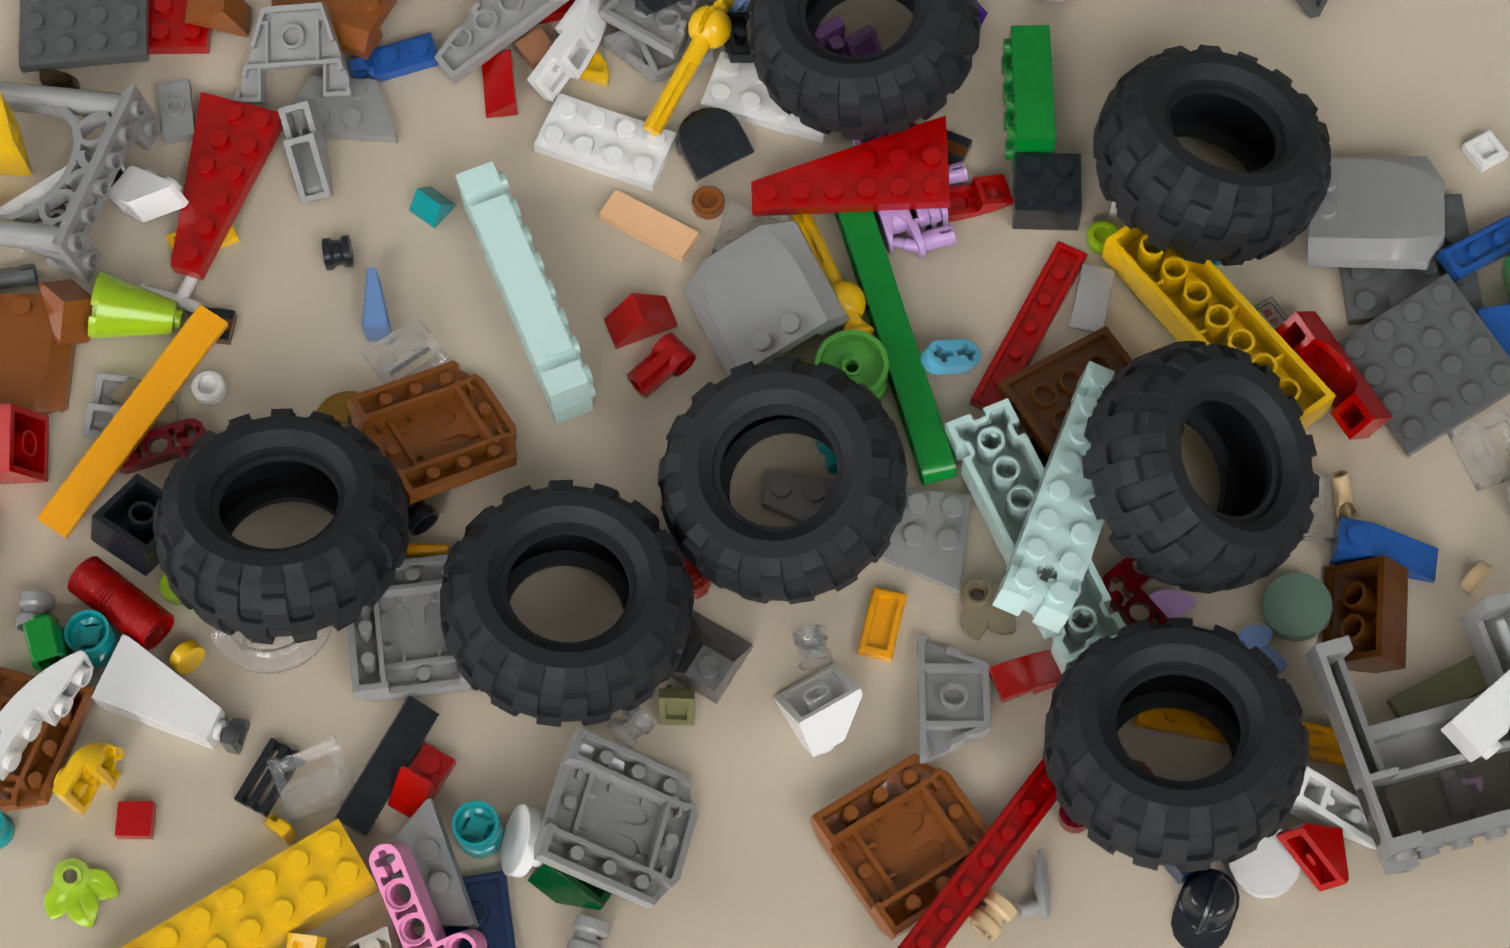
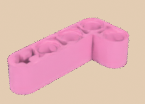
[369,841,487,948]

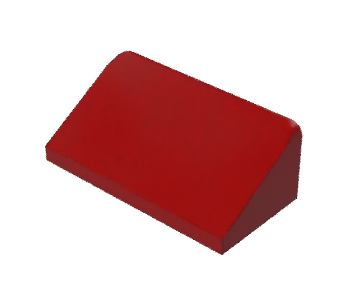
[482,49,518,118]

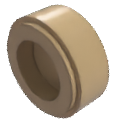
[1461,560,1493,595]

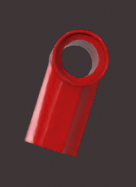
[627,332,696,398]

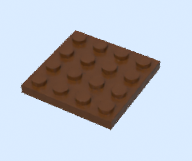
[996,326,1185,459]

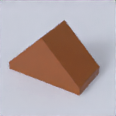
[184,0,252,38]
[39,279,93,347]

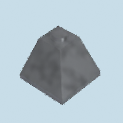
[671,611,753,704]

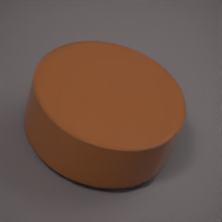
[692,186,725,220]

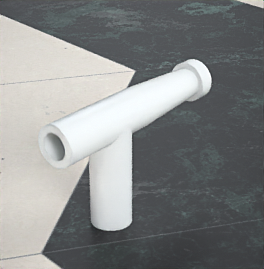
[140,276,204,313]

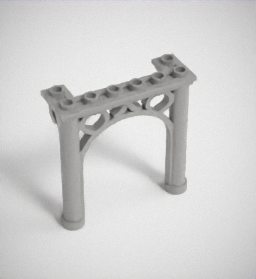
[0,81,161,283]

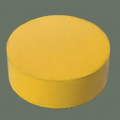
[169,640,205,675]

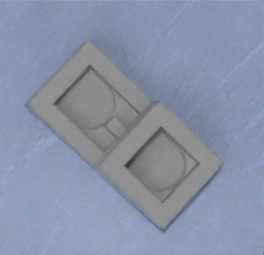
[1069,264,1115,332]
[82,373,133,438]

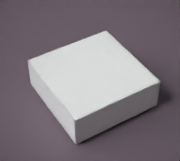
[1461,129,1509,173]

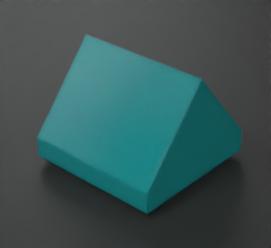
[409,186,455,229]

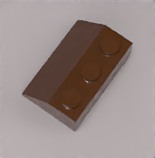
[1322,555,1408,673]

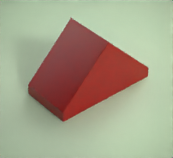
[604,293,678,349]
[1276,823,1349,892]

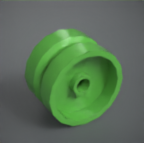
[814,329,889,402]

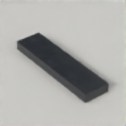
[334,695,439,837]

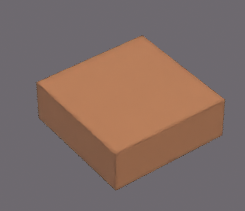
[514,27,553,71]

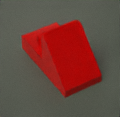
[388,743,457,819]

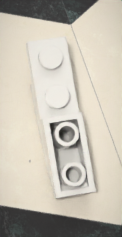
[527,0,610,102]
[0,650,94,781]

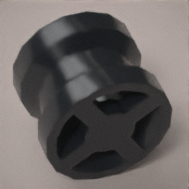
[322,235,354,271]

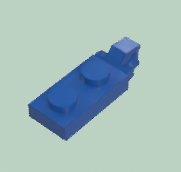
[348,32,439,82]

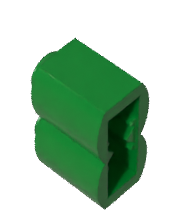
[23,613,74,672]

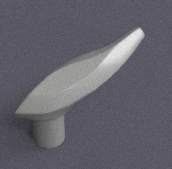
[1019,849,1051,920]

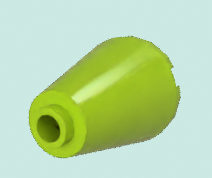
[88,272,184,338]

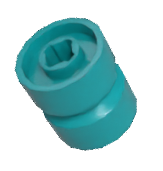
[64,610,120,668]
[452,800,504,859]

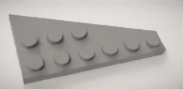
[434,0,569,84]
[600,0,703,59]
[762,471,971,595]

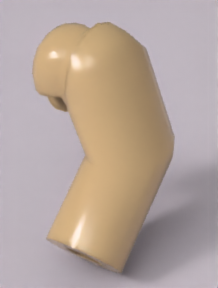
[1330,470,1358,520]

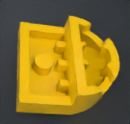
[52,742,125,816]

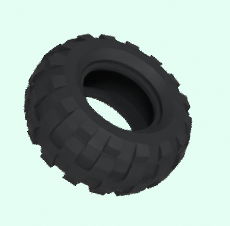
[746,0,981,140]
[1093,44,1331,266]
[1082,341,1320,594]
[658,357,908,605]
[153,408,410,645]
[440,480,694,727]
[1043,617,1309,873]

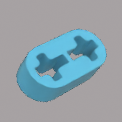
[920,339,981,375]

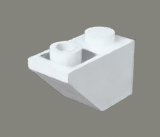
[108,165,189,222]

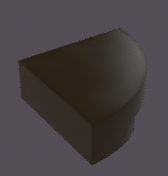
[39,70,80,89]

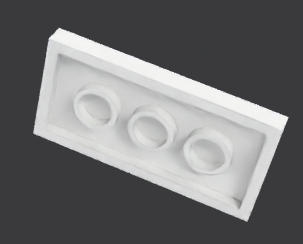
[701,51,826,143]
[533,93,677,192]

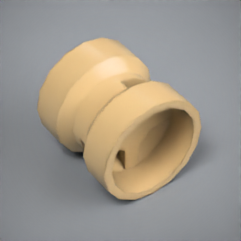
[967,889,1017,941]

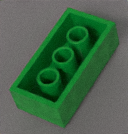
[1001,25,1056,172]

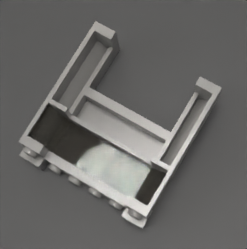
[1305,591,1510,875]

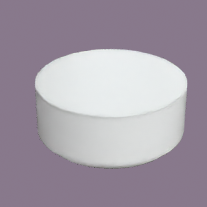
[191,370,227,405]

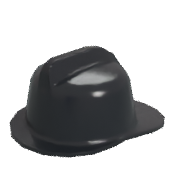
[1171,869,1240,948]

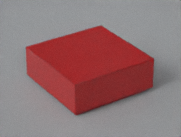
[114,801,157,839]

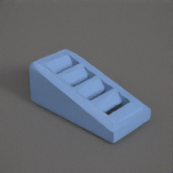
[362,267,393,342]

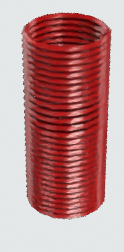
[68,556,174,650]

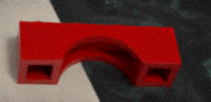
[1275,311,1393,440]

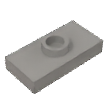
[157,79,195,144]

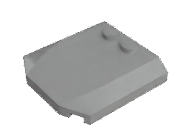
[1307,154,1445,270]
[683,221,850,377]
[347,554,473,702]
[534,727,697,909]

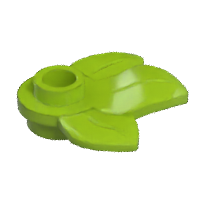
[44,858,119,928]

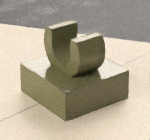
[658,685,695,726]

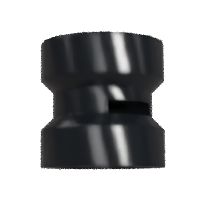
[408,499,439,536]

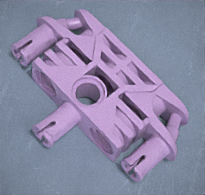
[853,121,968,258]

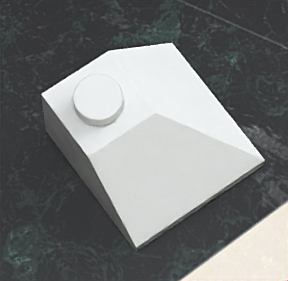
[774,663,863,757]

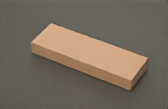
[599,189,700,262]

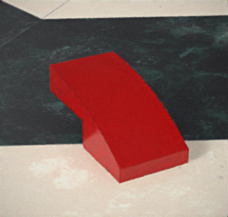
[947,174,1013,222]
[989,649,1062,703]

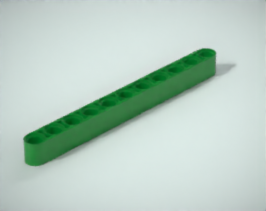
[835,211,957,486]

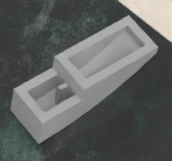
[278,99,333,204]

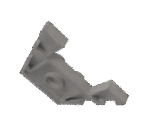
[234,2,355,105]

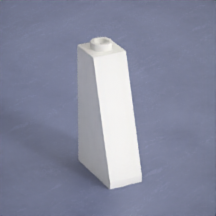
[91,634,229,750]

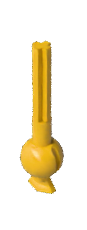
[643,0,734,137]
[791,214,874,334]

